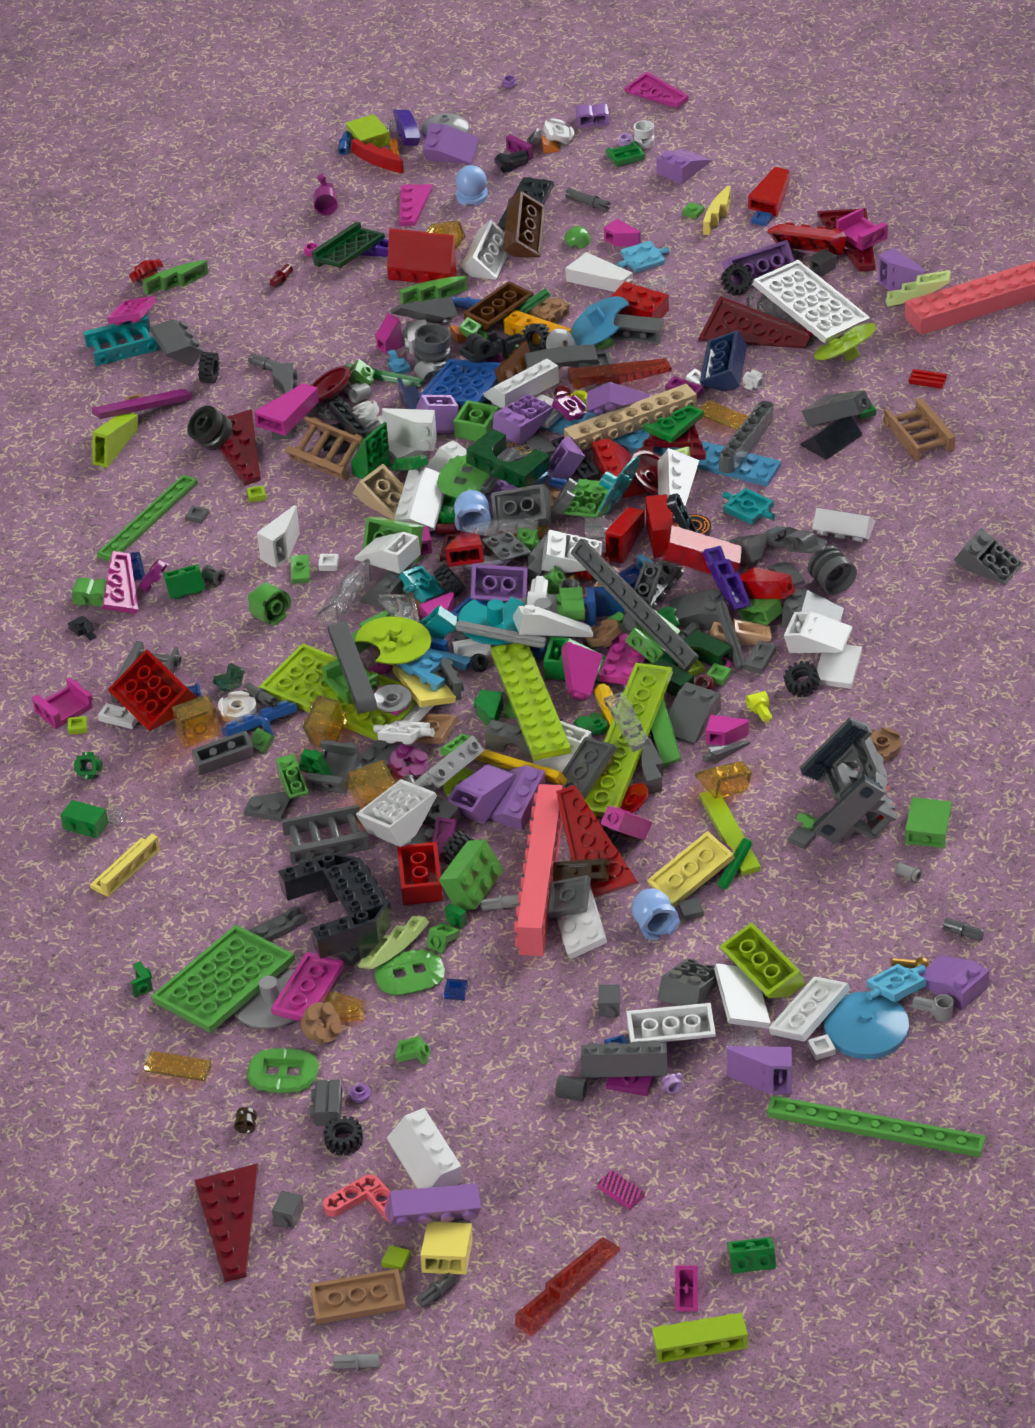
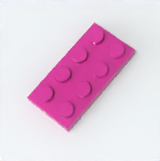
[107,296,156,326]
[599,633,647,685]
[271,952,344,1022]

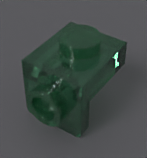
[213,663,245,691]

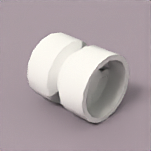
[634,120,655,150]

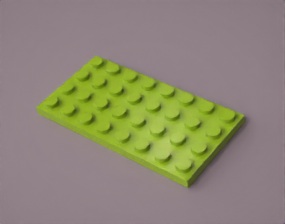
[259,643,418,741]

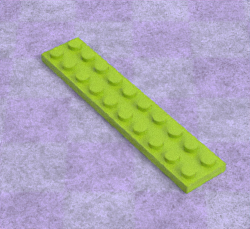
[490,643,571,761]
[585,663,673,817]

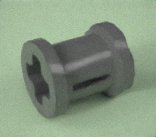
[201,564,225,586]

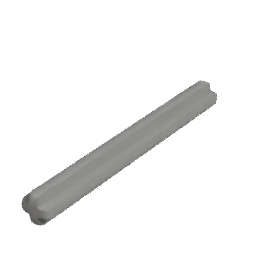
[456,621,546,648]

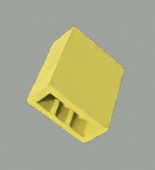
[421,1222,473,1275]

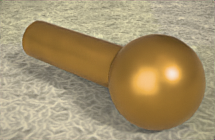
[890,957,930,968]

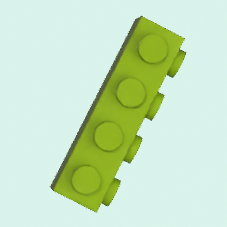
[652,1313,748,1364]

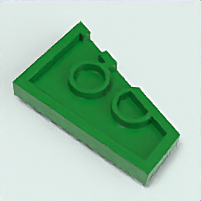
[643,405,704,443]

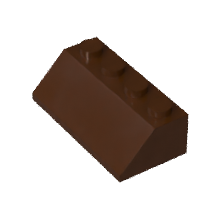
[503,191,545,257]
[464,281,534,331]

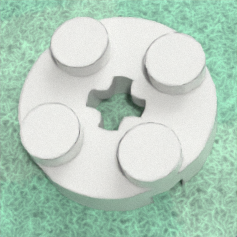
[543,119,574,144]
[353,401,380,424]
[218,691,257,722]

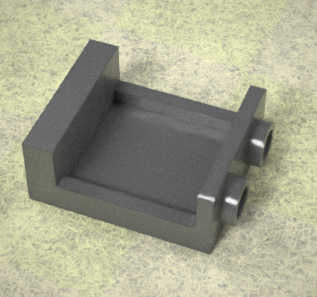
[305,740,361,794]

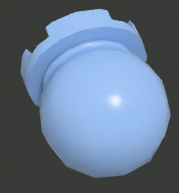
[455,165,488,206]
[454,490,491,535]
[631,888,680,940]

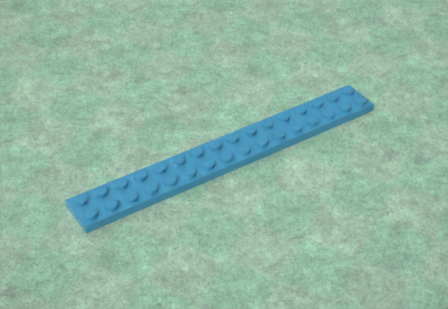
[539,412,781,486]

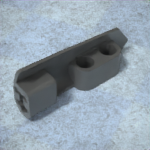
[764,526,827,554]

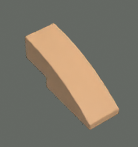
[709,619,771,646]

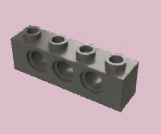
[650,558,684,610]

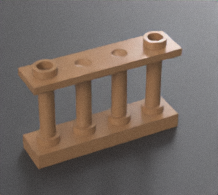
[883,398,955,462]
[285,416,364,481]

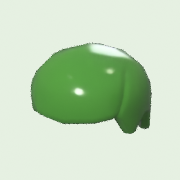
[564,226,591,249]

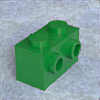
[163,564,206,599]
[60,800,108,839]

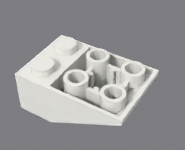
[257,505,300,568]
[541,530,602,573]
[355,532,421,574]
[784,612,853,654]
[533,721,592,773]

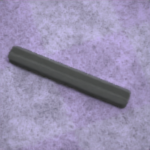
[481,448,518,494]
[715,601,746,669]

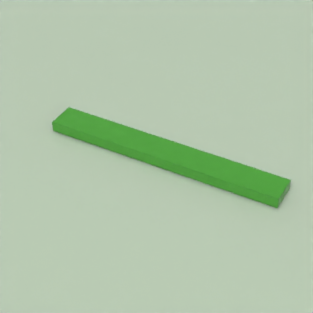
[97,474,198,562]

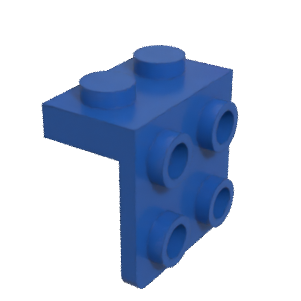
[583,587,625,627]

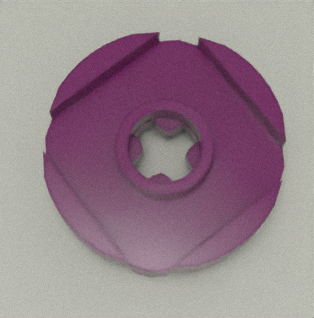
[552,391,587,421]
[138,558,169,593]
[388,744,428,780]

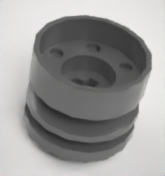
[414,324,450,364]
[807,545,857,595]

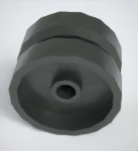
[187,405,232,450]

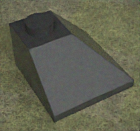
[726,533,768,566]

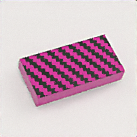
[597,1170,645,1210]

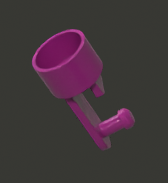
[313,174,338,216]

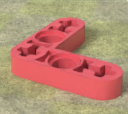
[323,1174,390,1222]

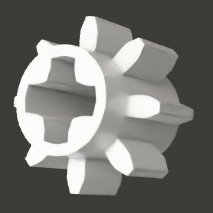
[743,369,764,391]

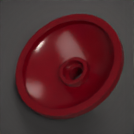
[311,366,351,402]
[630,451,661,495]

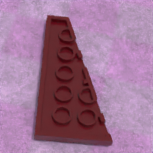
[817,208,876,272]
[698,296,813,349]
[218,409,261,486]
[194,1163,258,1283]

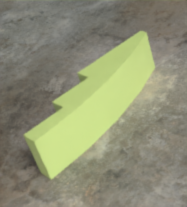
[886,270,951,307]
[357,916,429,969]

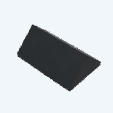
[800,416,862,460]

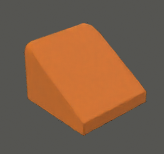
[541,136,559,153]
[450,325,466,344]

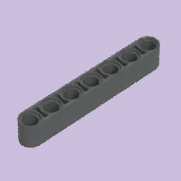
[719,401,774,473]
[327,621,377,714]

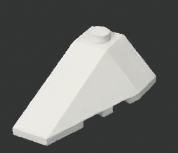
[513,605,593,637]

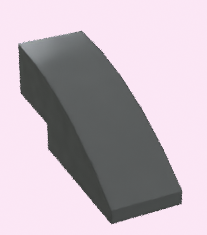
[527,535,547,584]
[767,561,806,587]
[642,738,663,794]

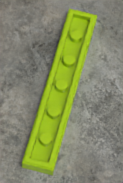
[699,788,761,876]

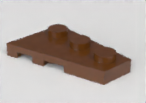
[494,341,530,384]

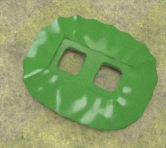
[437,455,490,498]
[374,948,445,995]
[247,1048,319,1094]

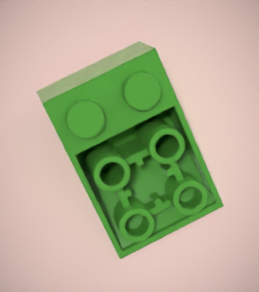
[562,479,609,518]

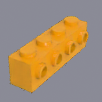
[504,310,572,346]

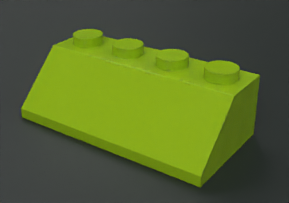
[719,922,806,998]

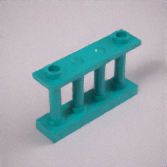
[83,315,161,366]

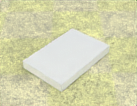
[817,645,862,689]

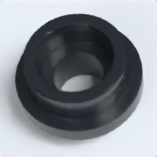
[470,653,488,672]

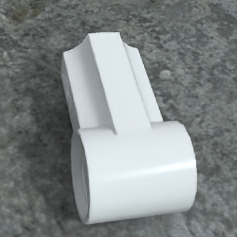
[527,576,548,605]

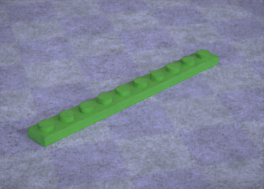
[767,1095,985,1158]

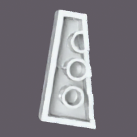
[658,448,699,513]

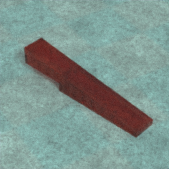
[568,358,672,390]
[515,1237,620,1337]

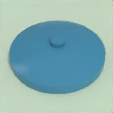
[824,991,909,1059]

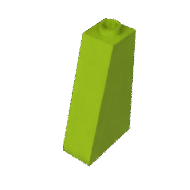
[92,413,138,468]

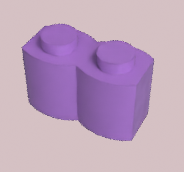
[576,103,609,128]

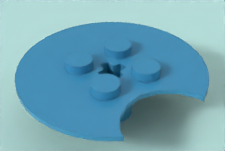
[571,297,629,345]

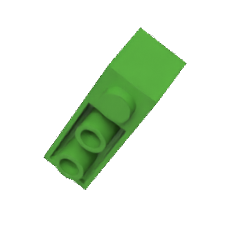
[276,754,309,798]

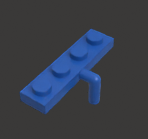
[221,700,298,737]

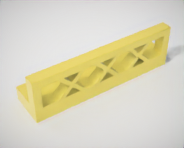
[90,834,160,897]

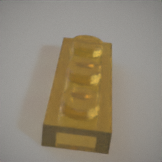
[698,400,748,430]
[144,1051,212,1081]

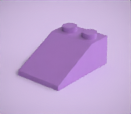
[423,123,479,164]
[656,150,711,184]
[587,382,650,416]
[920,955,989,1010]

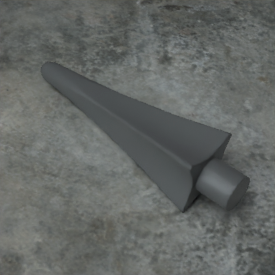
[703,741,750,764]

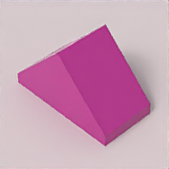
[675,1265,698,1312]

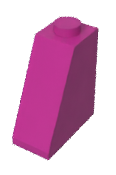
[561,641,603,701]

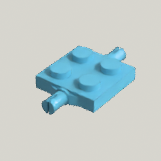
[616,240,670,273]
[866,964,926,1002]

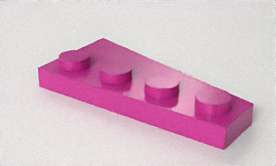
[624,72,689,108]
[399,184,433,227]

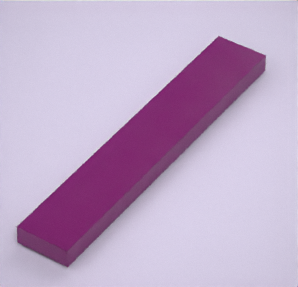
[92,388,192,419]

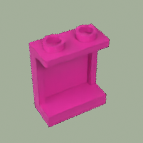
[836,208,888,251]
[32,677,93,729]

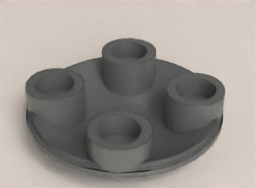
[317,397,351,419]

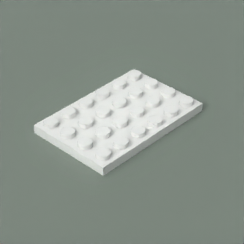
[752,260,870,343]

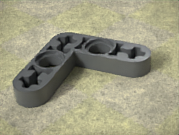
[551,478,577,522]

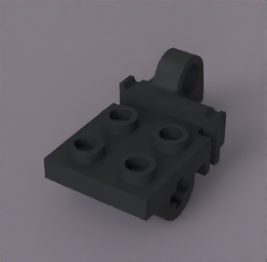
[459,331,526,363]

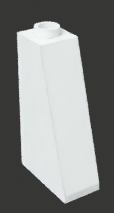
[565,252,633,292]

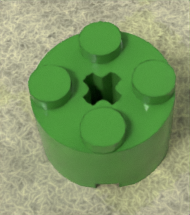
[248,582,291,625]

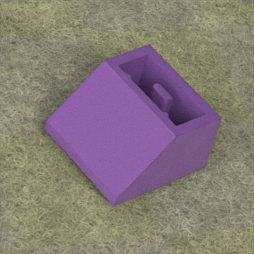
[416,395,458,433]
[547,436,585,479]

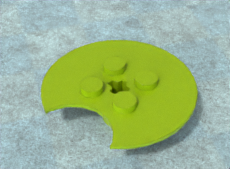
[814,323,876,361]
[356,616,431,664]

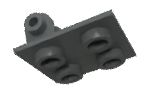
[481,531,531,562]

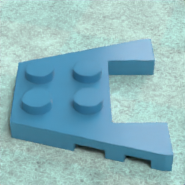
[397,648,471,692]

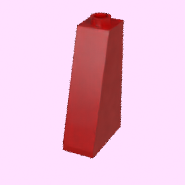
[748,166,789,217]
[605,507,645,564]
[445,530,484,567]
[740,568,795,599]

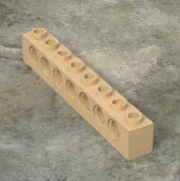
[564,384,697,451]

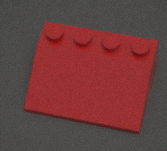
[767,222,847,255]
[387,228,457,283]
[108,649,199,732]

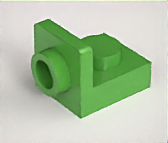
[543,566,567,594]
[426,923,460,954]
[395,1036,430,1065]

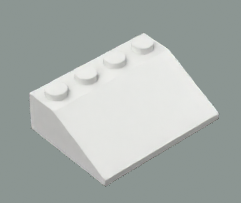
[356,779,437,847]

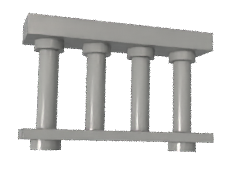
[412,735,485,792]

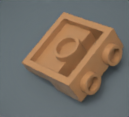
[526,297,570,323]

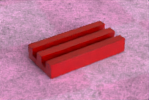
[909,369,947,389]

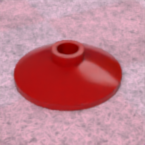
[620,783,648,813]

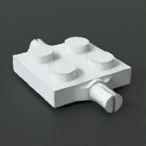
[373,721,435,744]

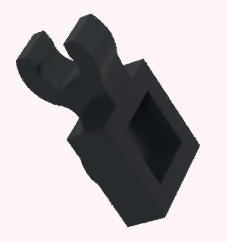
[67,615,96,641]

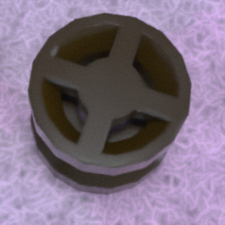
[234,1107,257,1133]

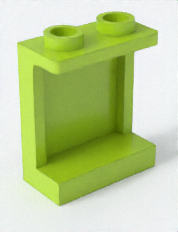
[346,114,390,148]

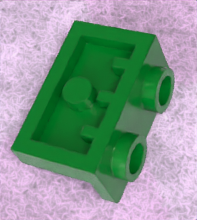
[727,1237,776,1274]

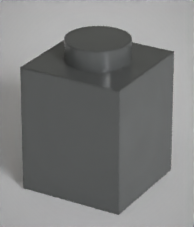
[810,249,836,277]
[598,985,620,1018]
[272,1191,304,1228]

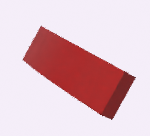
[351,138,404,174]

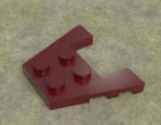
[637,424,706,460]

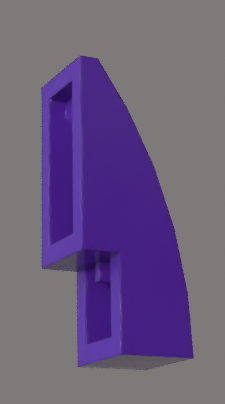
[393,110,421,146]

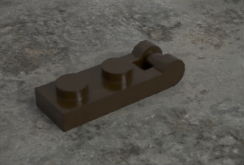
[553,859,609,882]

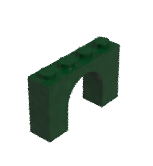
[466,428,550,488]
[651,629,733,697]

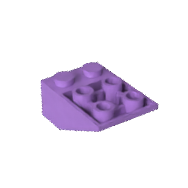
[878,248,926,291]
[493,394,554,445]
[446,765,515,824]
[727,1046,792,1094]

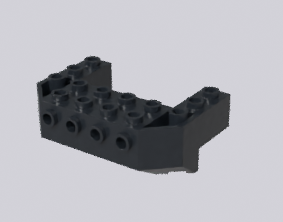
[278,853,392,959]

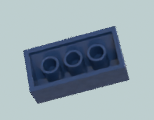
[700,330,747,392]

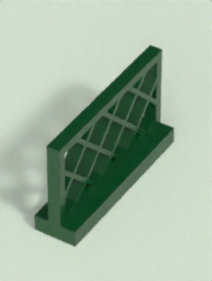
[311,222,385,268]

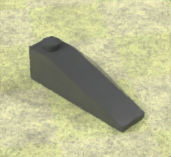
[390,297,457,325]

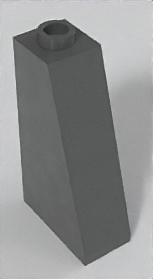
[802,390,872,426]

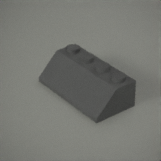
[581,1041,667,1078]

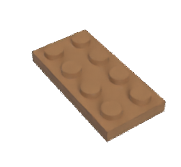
[310,1268,406,1325]

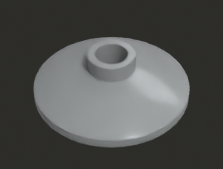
[546,329,576,349]
[374,684,411,712]

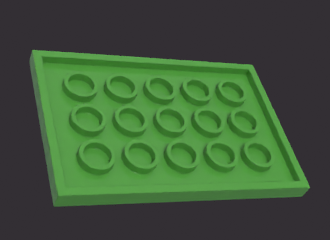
[151,925,296,1033]

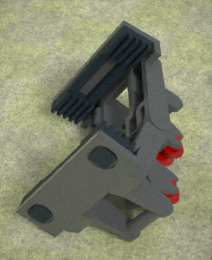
[800,717,898,844]

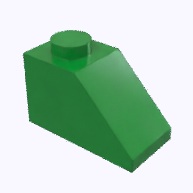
[474,690,504,727]

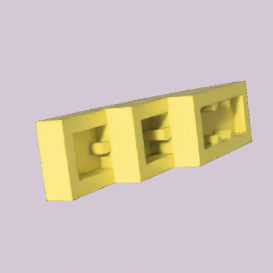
[703,186,731,235]

